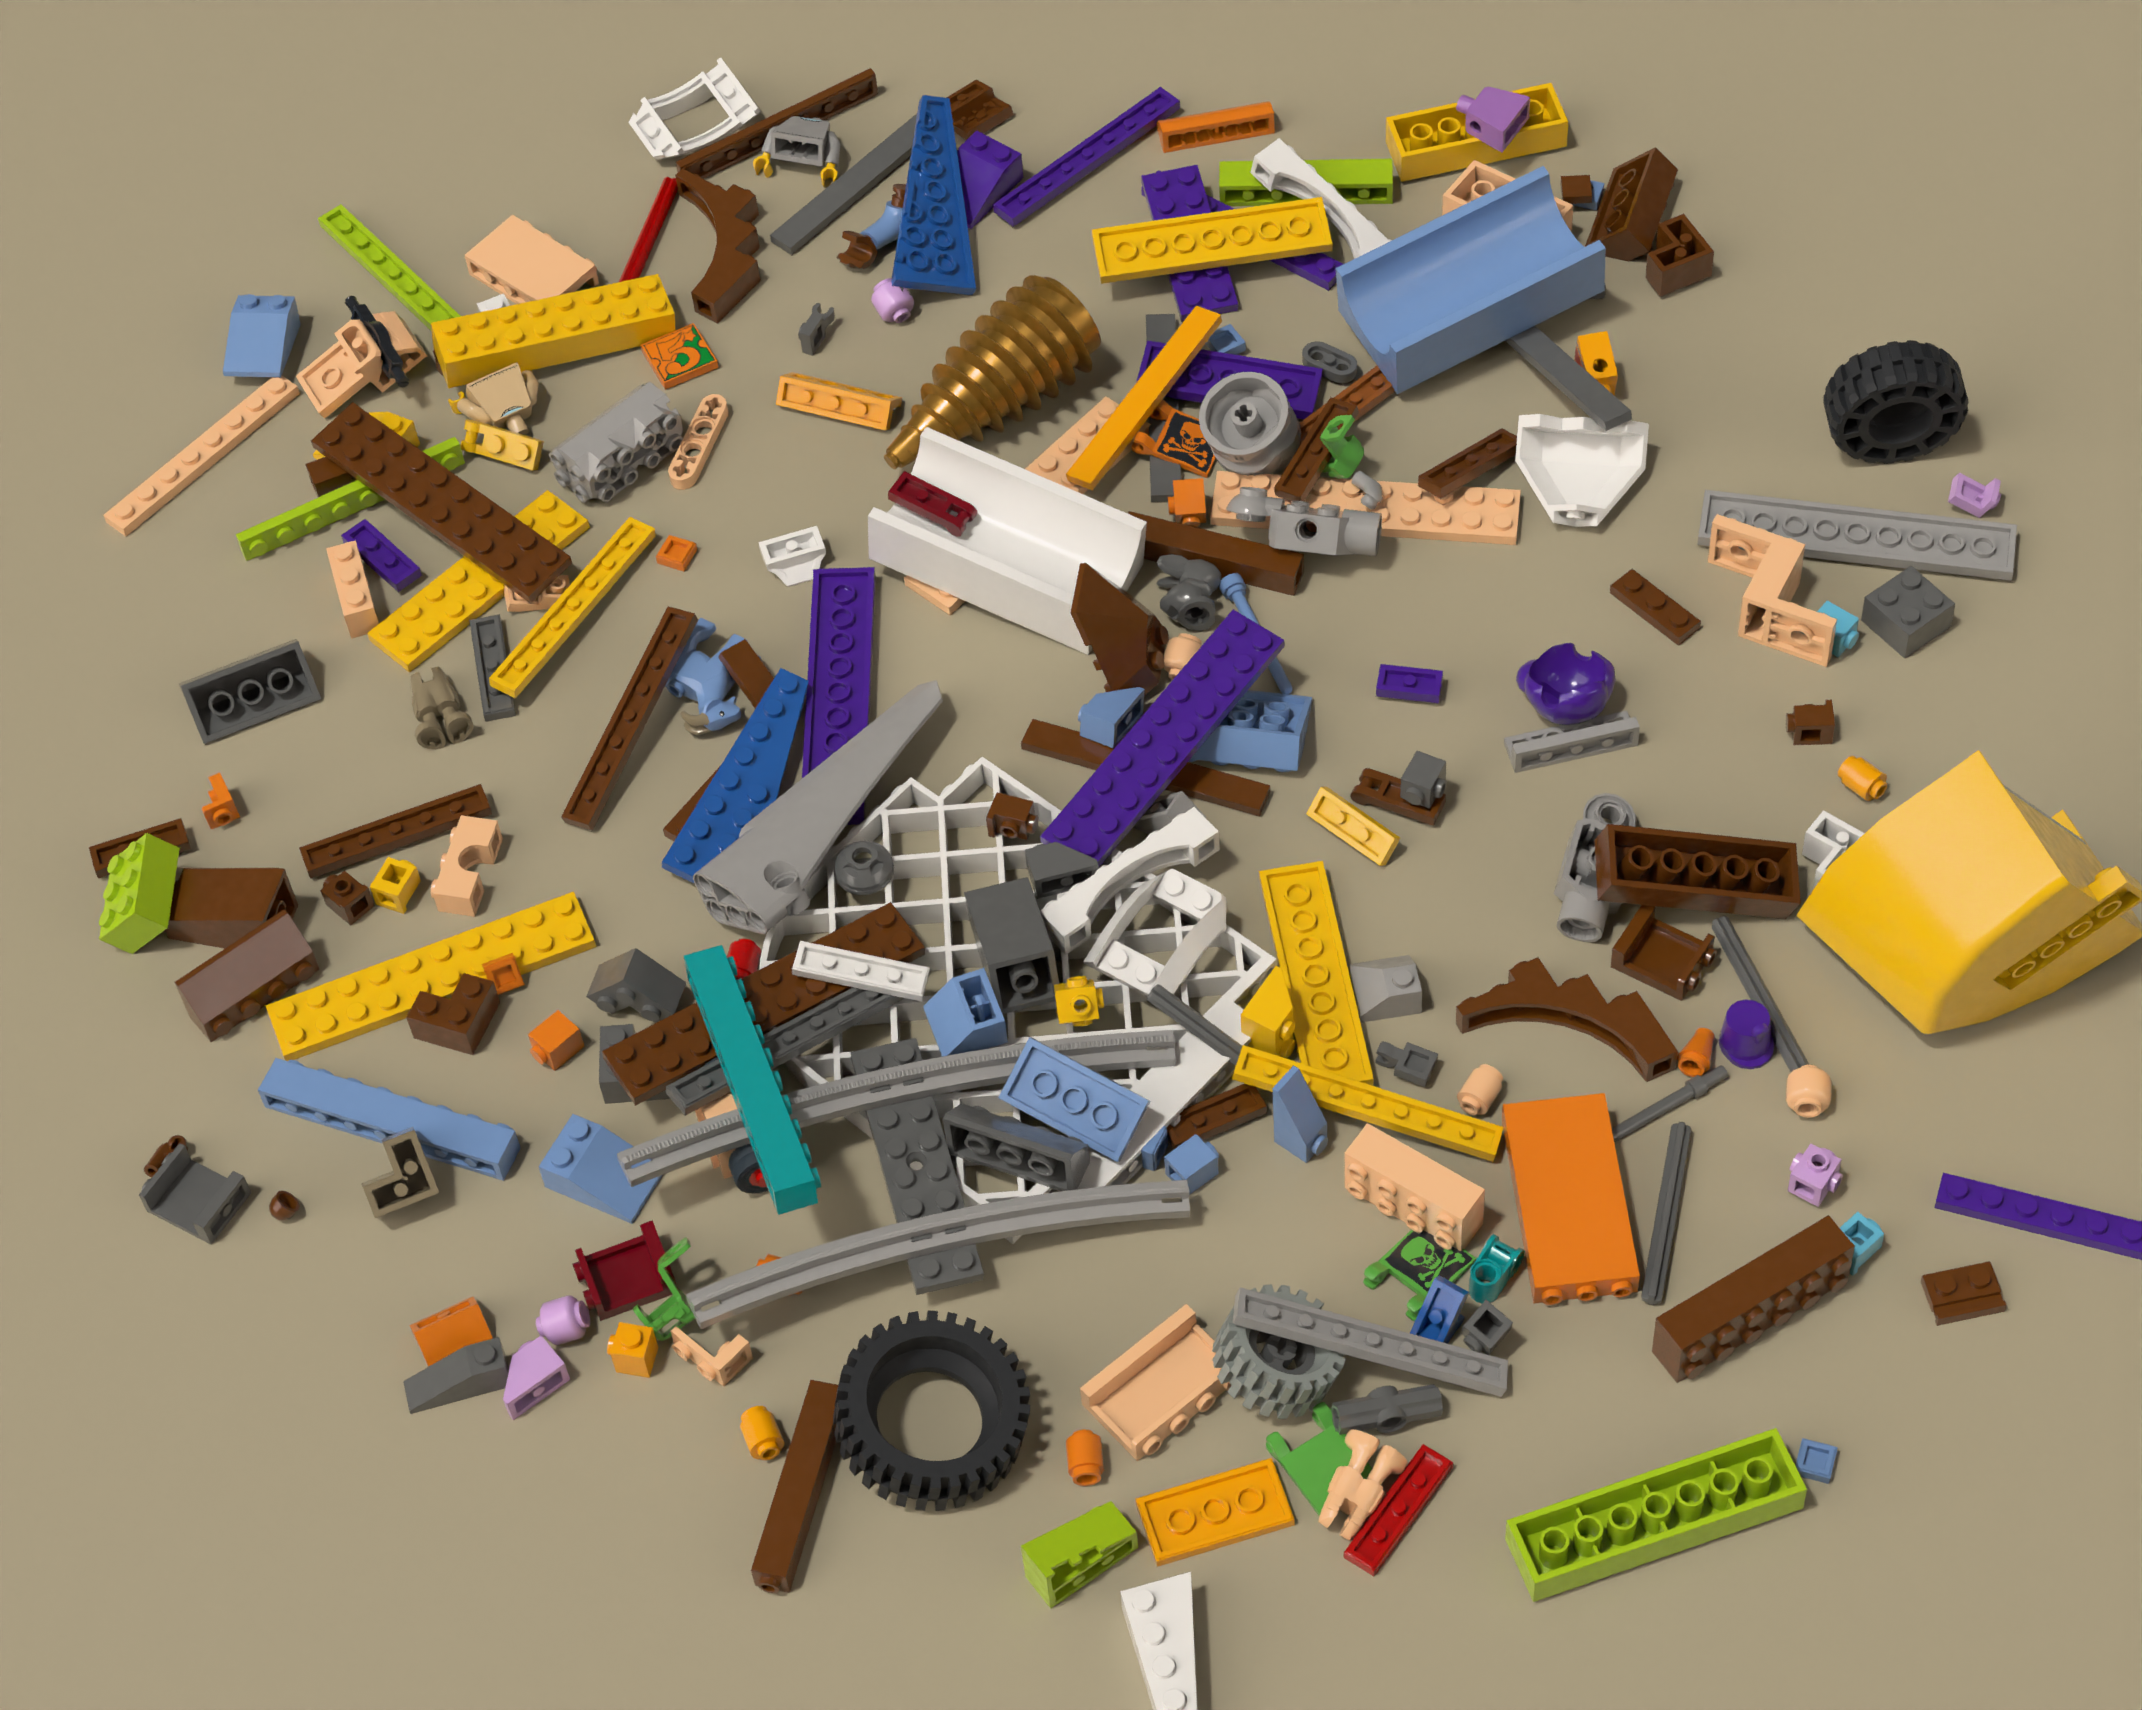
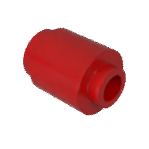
[727,938,762,980]

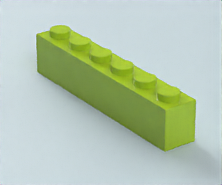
[1219,158,1393,206]

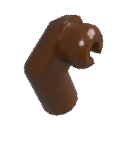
[144,1135,188,1178]

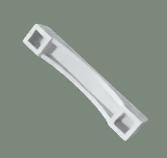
[1250,138,1392,259]
[1040,807,1220,955]

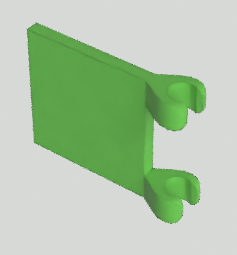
[1266,1402,1372,1516]

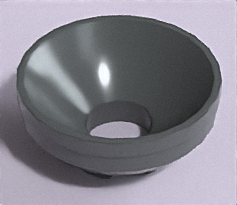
[835,841,894,895]

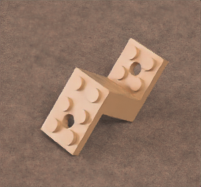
[1708,514,1837,667]

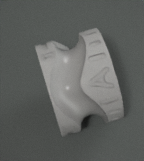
[1199,372,1301,476]

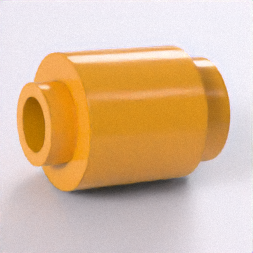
[1838,755,1887,801]
[740,1406,784,1460]

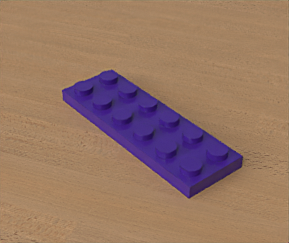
[1141,165,1238,322]
[1136,340,1323,419]

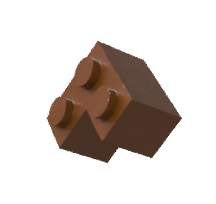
[1645,213,1714,297]
[406,973,500,1055]

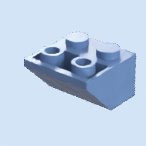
[923,968,1008,1057]

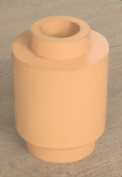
[1457,1064,1503,1115]

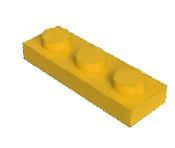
[1306,787,1400,866]

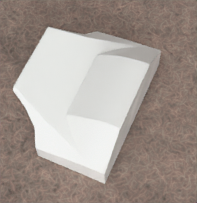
[758,526,826,587]

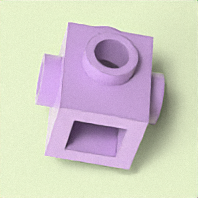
[1788,1143,1843,1207]

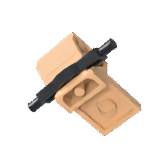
[296,296,427,418]

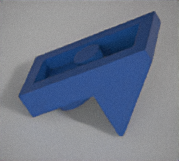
[1410,1275,1470,1344]

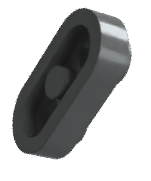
[1302,341,1357,383]

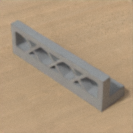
[1504,710,1640,773]

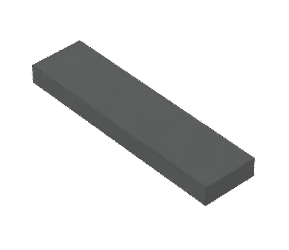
[469,614,516,722]

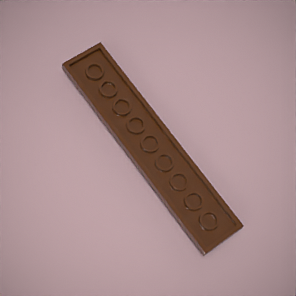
[311,402,572,603]
[602,902,925,1106]

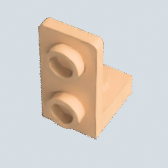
[670,1326,753,1387]

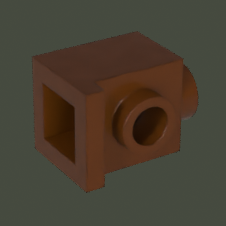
[1786,699,1835,745]
[986,792,1039,840]
[320,870,375,926]

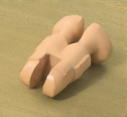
[1318,1429,1408,1541]

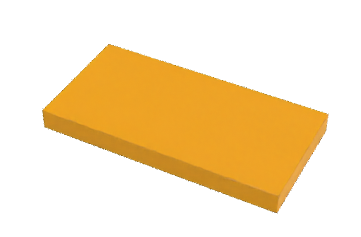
[1135,1458,1295,1567]

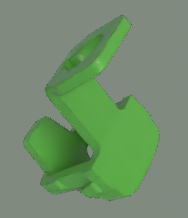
[1320,415,1364,479]
[633,1237,695,1341]

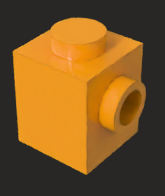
[607,1322,659,1378]

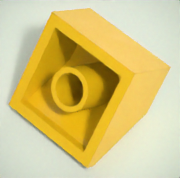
[1240,966,1296,1059]

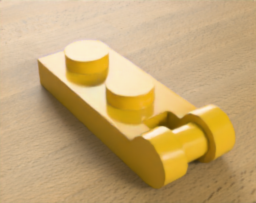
[460,419,544,470]

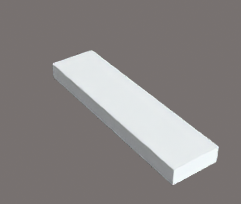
[792,941,930,1002]

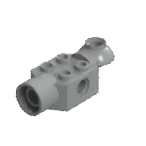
[1226,487,1382,556]
[1554,793,1636,942]

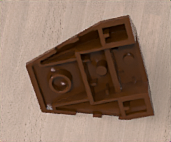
[1070,562,1169,696]

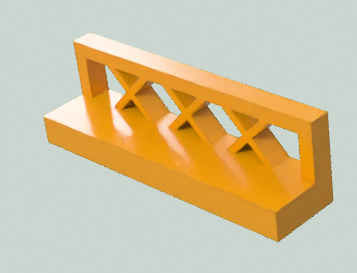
[776,372,902,430]

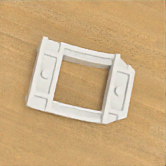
[629,58,761,161]
[1083,868,1227,997]

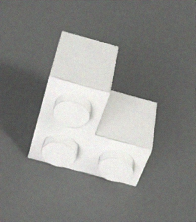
[1802,810,1865,889]

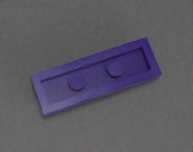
[341,519,422,592]

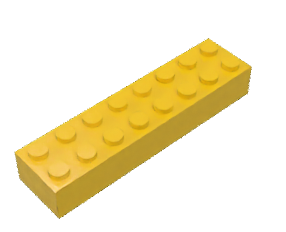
[431,274,675,388]

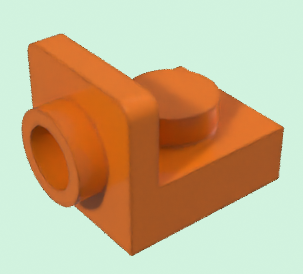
[202,772,240,829]

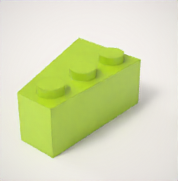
[1021,1501,1138,1609]

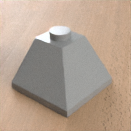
[1347,955,1422,1023]

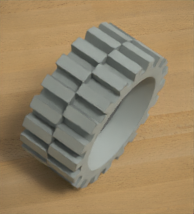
[1212,1284,1346,1419]

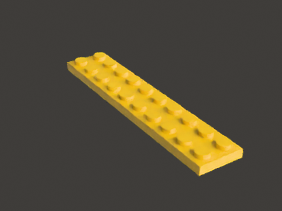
[265,891,596,1061]

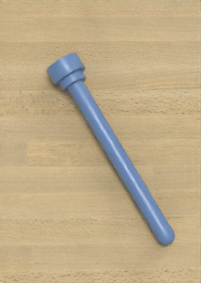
[1219,573,1293,694]

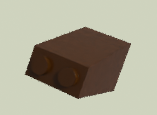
[165,868,298,949]

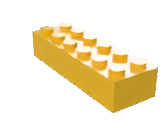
[1386,83,1568,182]

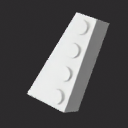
[1120,1572,1198,1710]

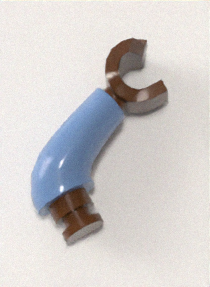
[836,184,906,269]

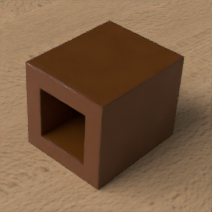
[305,457,355,497]

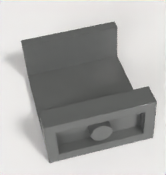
[139,1143,251,1245]

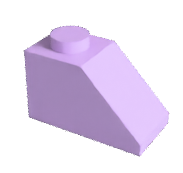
[503,1335,570,1420]

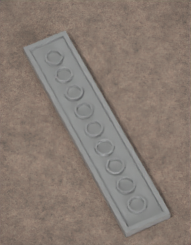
[1697,490,2017,580]

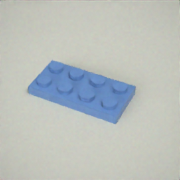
[998,1037,1151,1162]

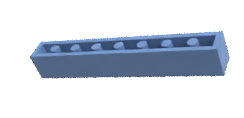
[258,1058,521,1181]

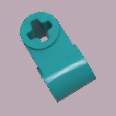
[1469,1234,1525,1304]

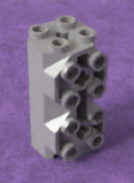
[549,382,683,503]

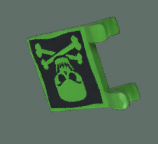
[1363,1230,1476,1322]

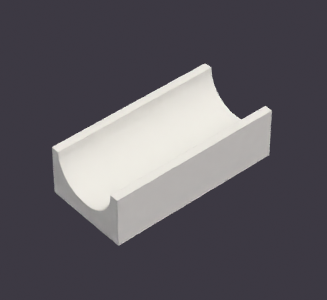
[868,427,1147,655]

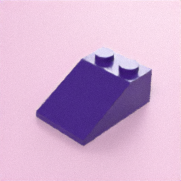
[957,131,1024,229]

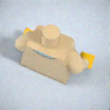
[448,362,539,435]

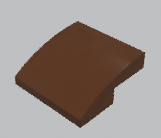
[946,79,1014,140]

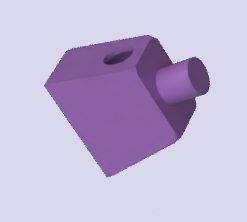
[1456,86,1530,152]

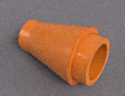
[1677,1028,1715,1077]

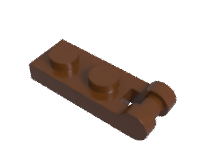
[1350,768,1446,826]

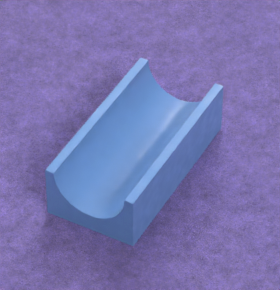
[1336,166,1606,394]

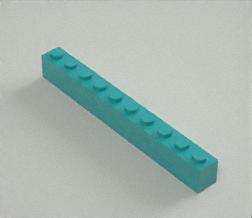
[684,945,822,1215]

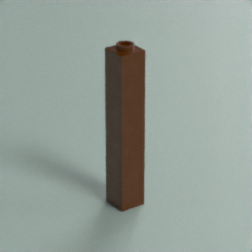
[1128,511,1304,596]
[751,1380,838,1593]

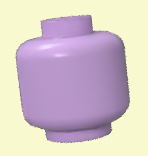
[871,278,914,323]
[536,1295,590,1345]

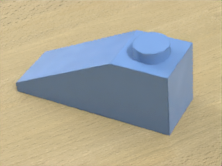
[1272,1065,1328,1163]

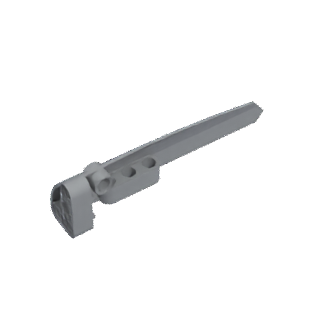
[693,680,943,934]

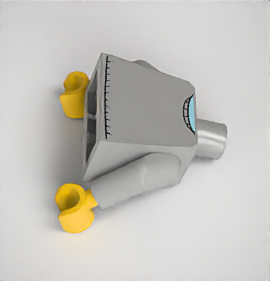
[753,116,840,187]

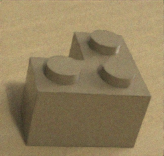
[361,1127,439,1218]

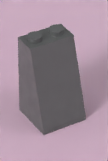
[964,877,1059,1014]

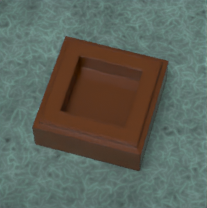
[1560,175,1592,204]

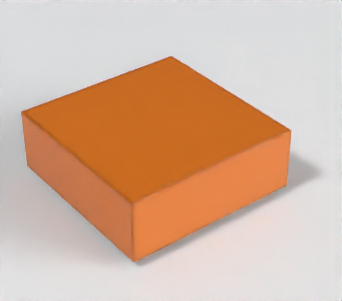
[656,535,698,572]
[482,953,525,995]

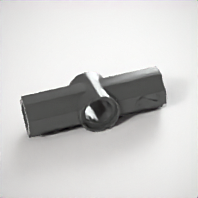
[1331,1384,1443,1435]

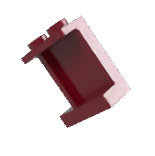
[572,1220,676,1321]

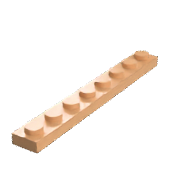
[103,376,300,536]

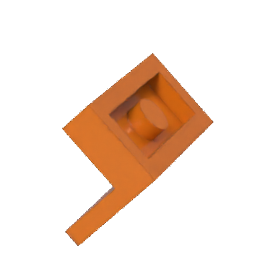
[409,1297,493,1367]

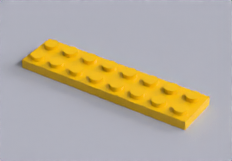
[1092,197,1333,284]
[367,490,590,673]
[1259,861,1374,1086]

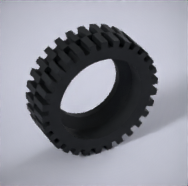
[833,1310,1031,1511]

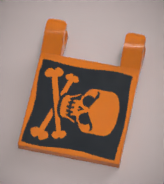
[1132,399,1215,478]

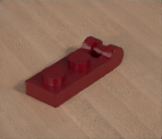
[888,471,978,537]

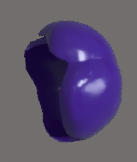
[1516,643,1616,725]

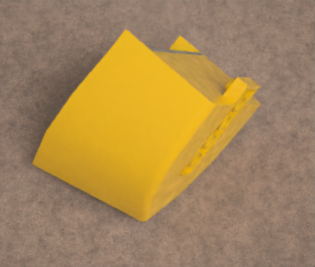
[1797,750,2142,1034]

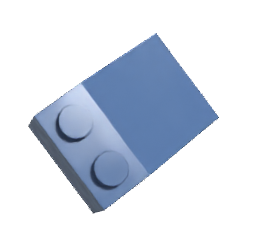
[223,294,301,377]
[538,1114,663,1224]

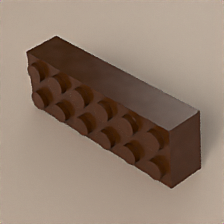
[1594,824,1801,919]
[1652,1215,1855,1383]

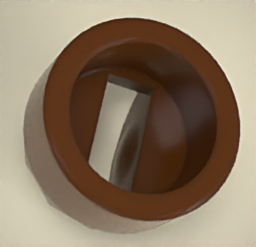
[269,1191,300,1221]

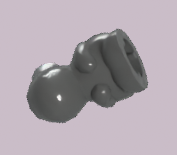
[1157,554,1222,631]

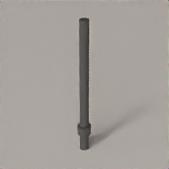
[1612,1065,1728,1142]

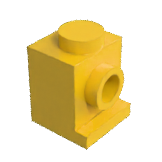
[370,857,421,914]

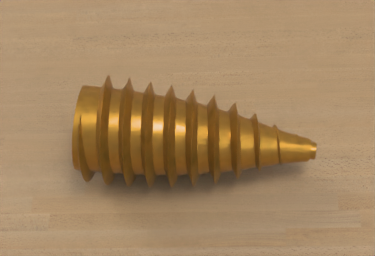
[884,275,1101,470]

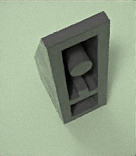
[403,1337,509,1414]

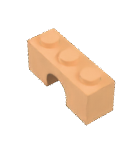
[326,540,379,639]
[431,815,503,917]

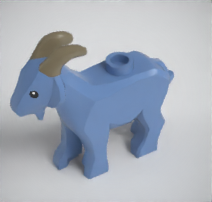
[665,618,762,735]

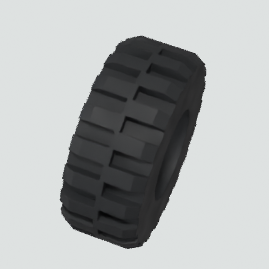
[1823,340,1969,464]

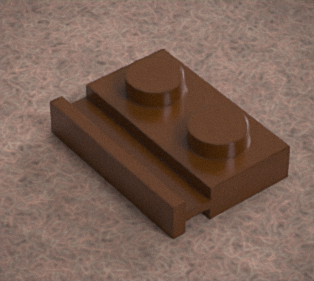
[1921,1261,2007,1326]

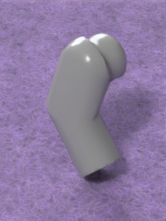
[1352,471,1383,510]

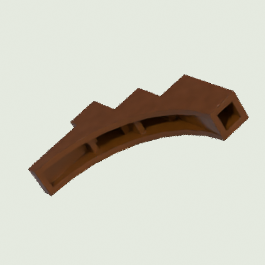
[675,168,761,324]
[1456,957,1678,1082]

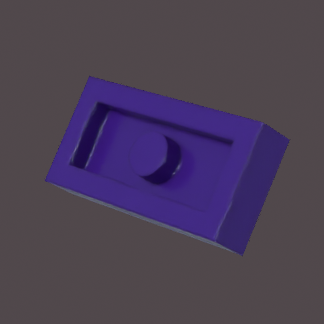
[1376,664,1443,703]

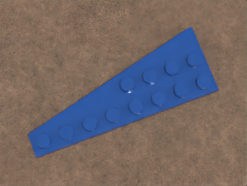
[891,95,976,295]
[662,668,809,884]

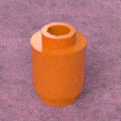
[1066,1429,1104,1486]

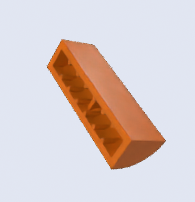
[1157,101,1275,153]

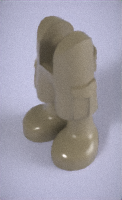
[411,667,473,749]

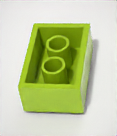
[99,833,180,954]

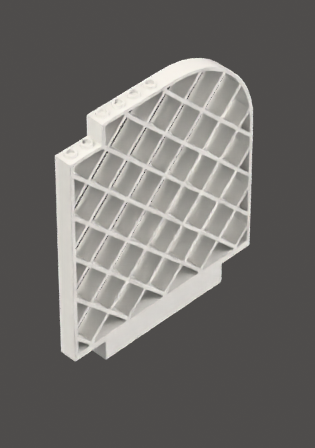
[759,757,1277,1244]

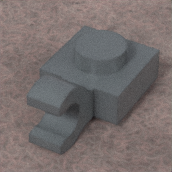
[798,303,835,356]
[1375,1041,1438,1087]

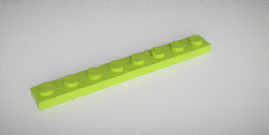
[318,204,460,331]
[235,437,465,561]

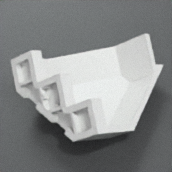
[1515,414,1649,527]

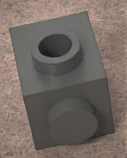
[1400,750,1447,808]
[1461,1300,1513,1355]

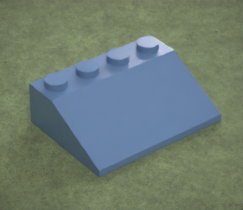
[1188,690,1312,772]

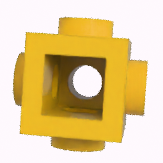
[1054,976,1104,1026]

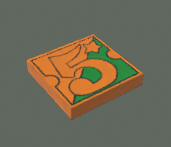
[641,323,719,390]

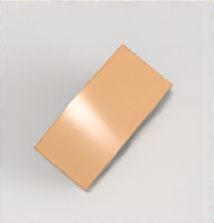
[504,575,570,612]

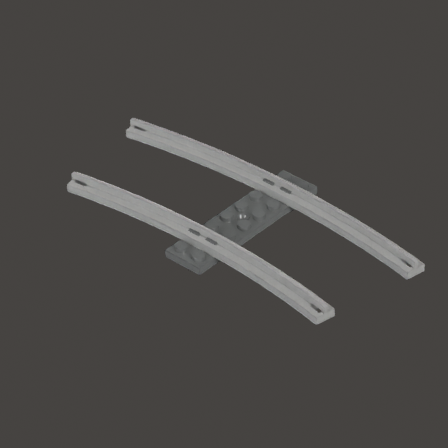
[617,1030,1190,1329]

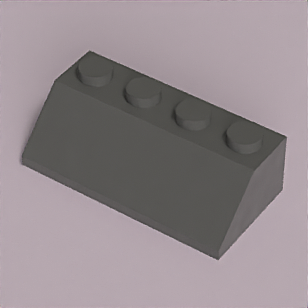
[179,639,321,744]
[943,1104,1090,1191]

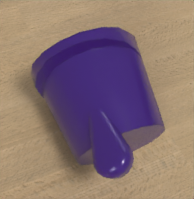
[1718,999,1774,1070]

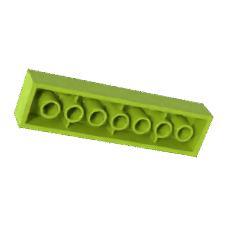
[1505,1428,1807,1602]

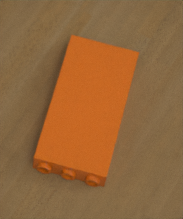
[1502,1093,1640,1305]

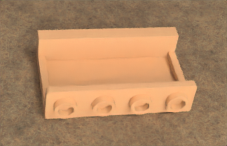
[465,215,599,304]
[1080,1304,1231,1461]

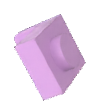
[1948,473,2001,518]

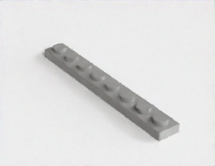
[1233,1287,1508,1397]

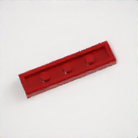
[1344,1444,1453,1577]

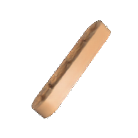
[668,394,729,490]

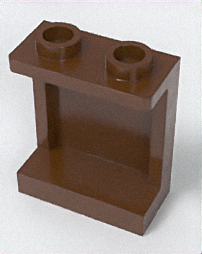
[1611,905,1717,1001]

